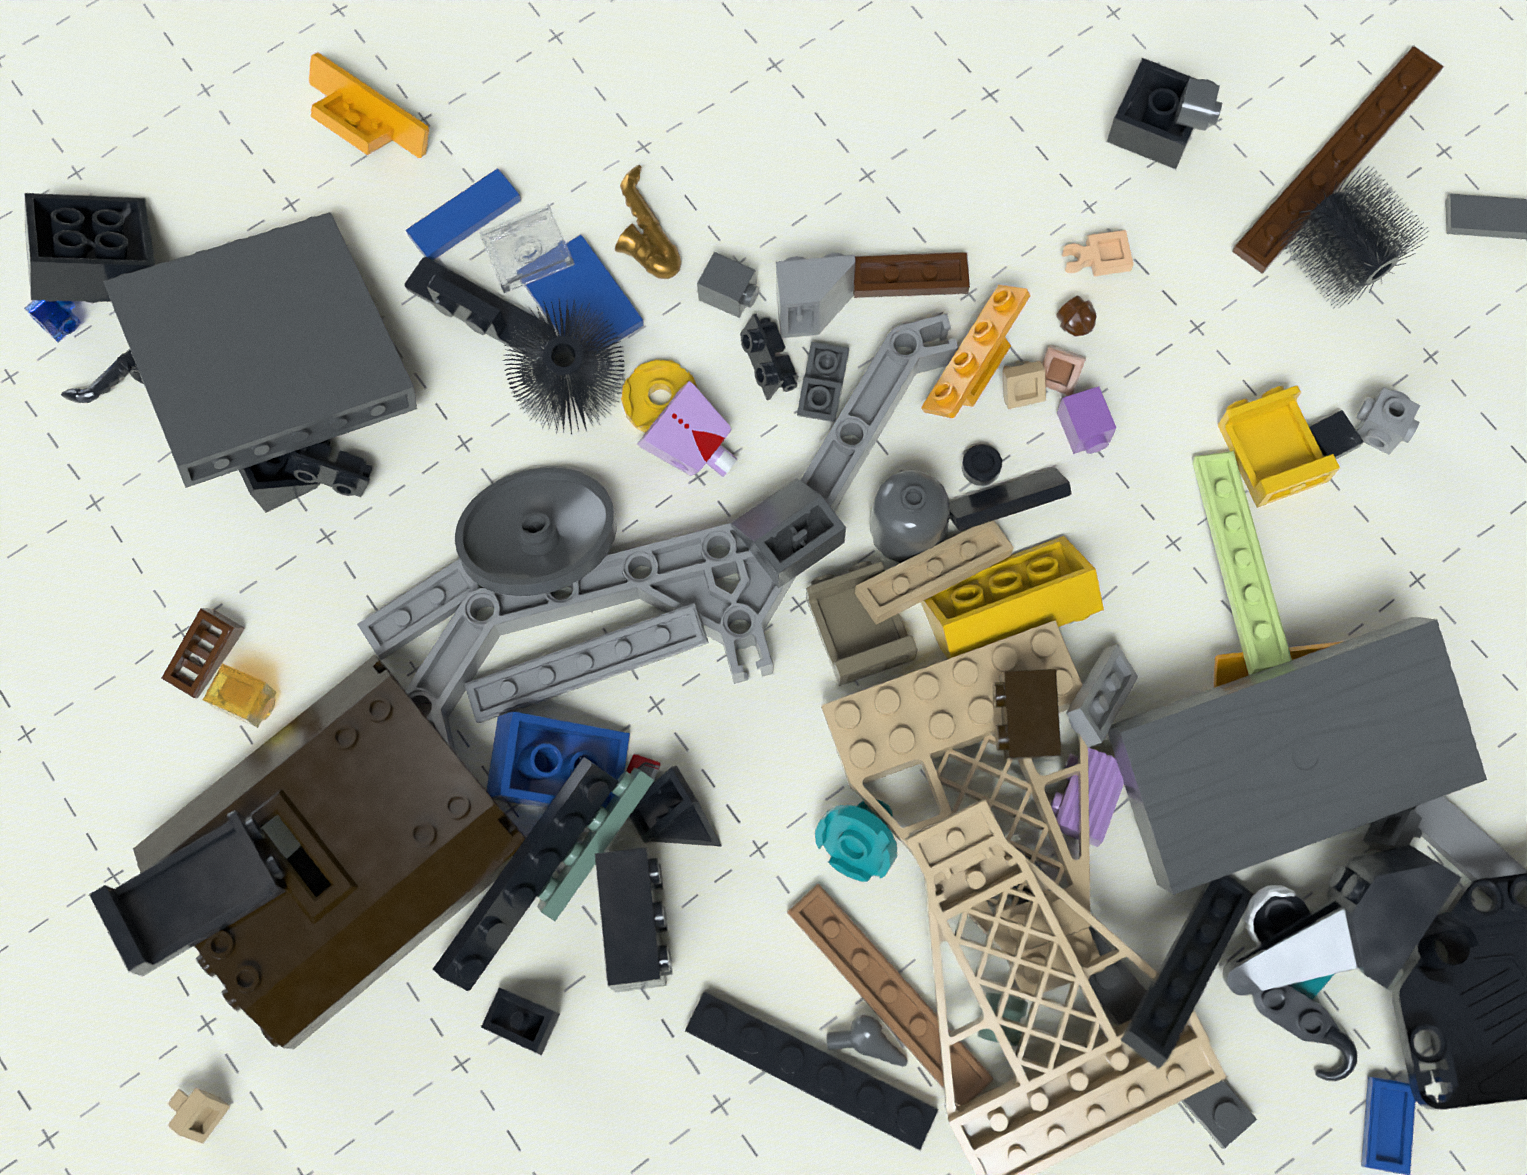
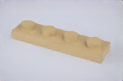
[855,521,1014,625]

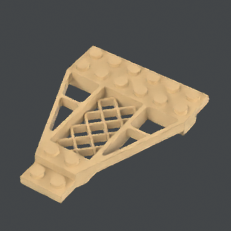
[821,621,1105,1000]
[905,799,1227,1175]

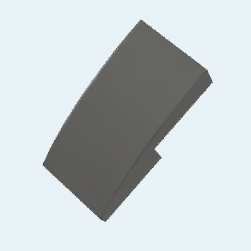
[797,341,849,422]

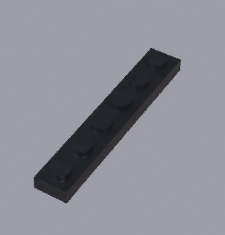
[433,757,618,992]
[1120,875,1254,1069]
[685,992,939,1151]

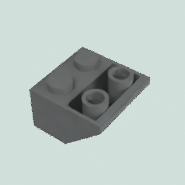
[731,478,846,588]

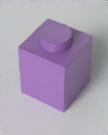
[1057,386,1117,454]

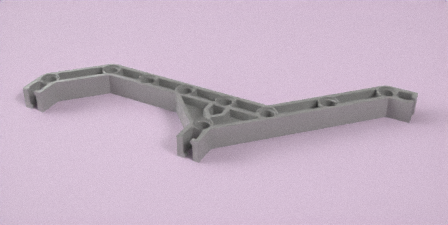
[405,313,958,753]

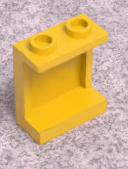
[1217,385,1340,508]

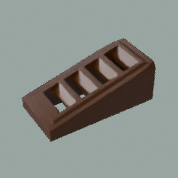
[161,608,245,698]

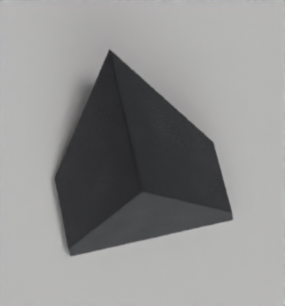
[629,765,722,847]

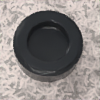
[962,444,1002,486]

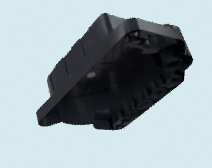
[1392,873,1527,1110]

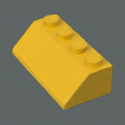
[920,536,1104,659]

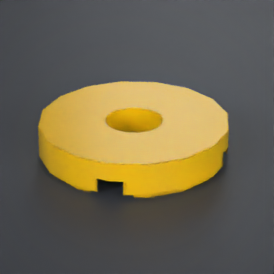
[621,360,698,433]

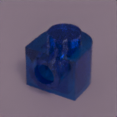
[24,300,81,343]

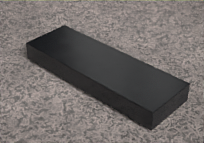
[950,468,1072,531]

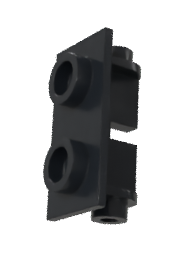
[740,314,799,400]
[285,443,373,497]

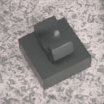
[1363,809,1422,851]

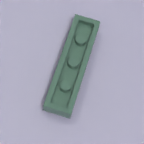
[537,767,654,921]

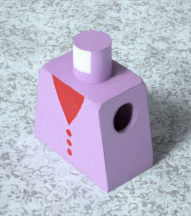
[637,381,737,477]

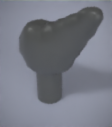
[827,1015,908,1067]

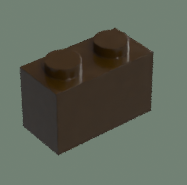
[993,669,1062,760]

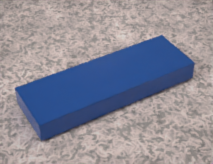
[405,168,521,260]

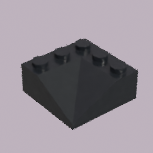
[24,193,156,303]

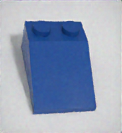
[486,711,630,809]

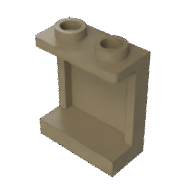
[806,561,918,687]

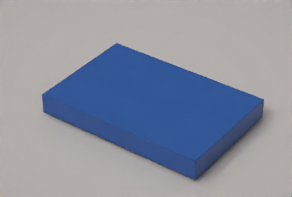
[517,235,644,353]

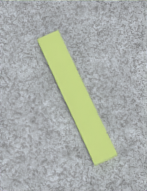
[1193,451,1292,675]

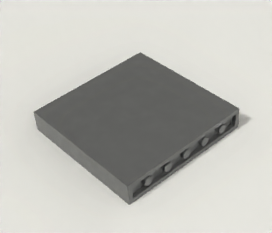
[103,212,417,488]

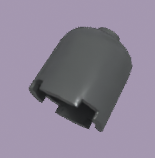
[870,470,950,563]

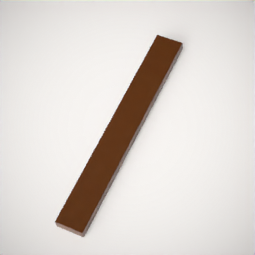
[1232,46,1444,274]

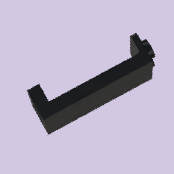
[89,810,286,977]

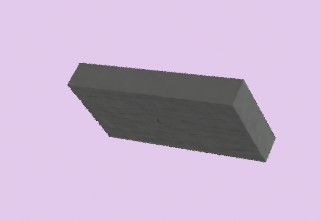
[1108,617,1487,895]

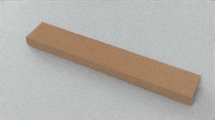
[787,884,994,1106]

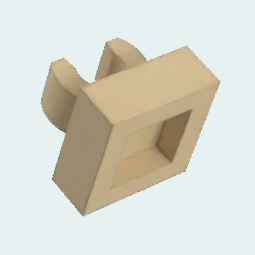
[1002,361,1046,409]
[167,1088,230,1144]

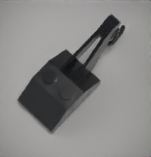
[1222,845,1462,1081]

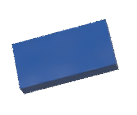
[1361,1077,1416,1175]

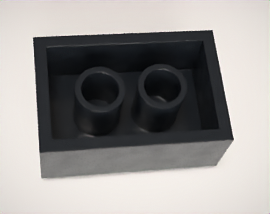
[595,847,673,993]

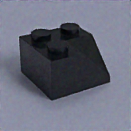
[1107,58,1199,169]

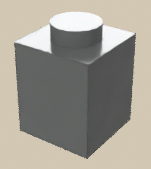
[697,252,760,318]

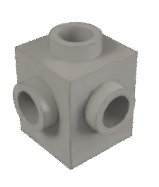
[1356,387,1421,455]

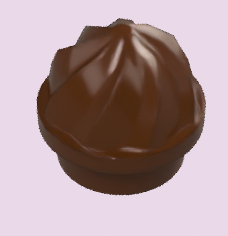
[1056,296,1097,336]

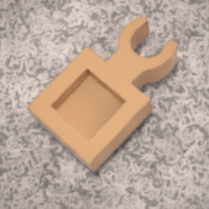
[1062,230,1134,276]

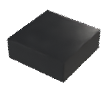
[1309,410,1364,459]

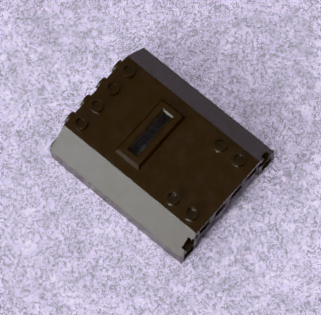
[133,655,526,1049]

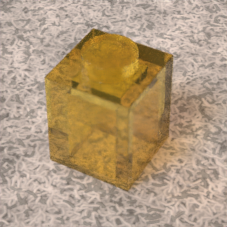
[203,663,277,728]

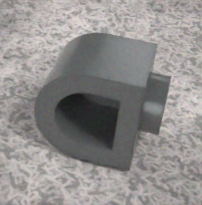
[1175,78,1222,131]

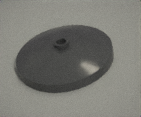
[455,467,617,596]

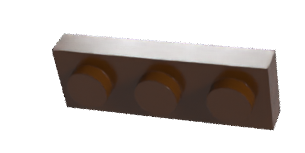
[853,252,970,298]

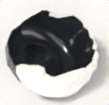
[1244,885,1310,946]

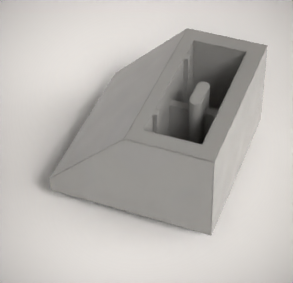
[776,253,855,338]

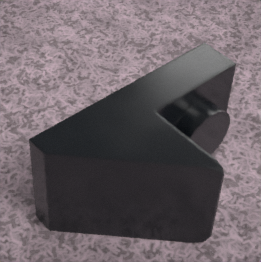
[481,987,560,1056]

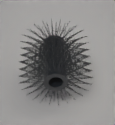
[1280,166,1430,308]
[503,299,625,434]

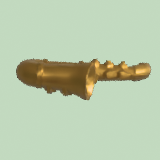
[614,165,682,279]

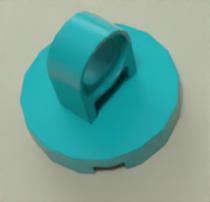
[815,799,898,882]

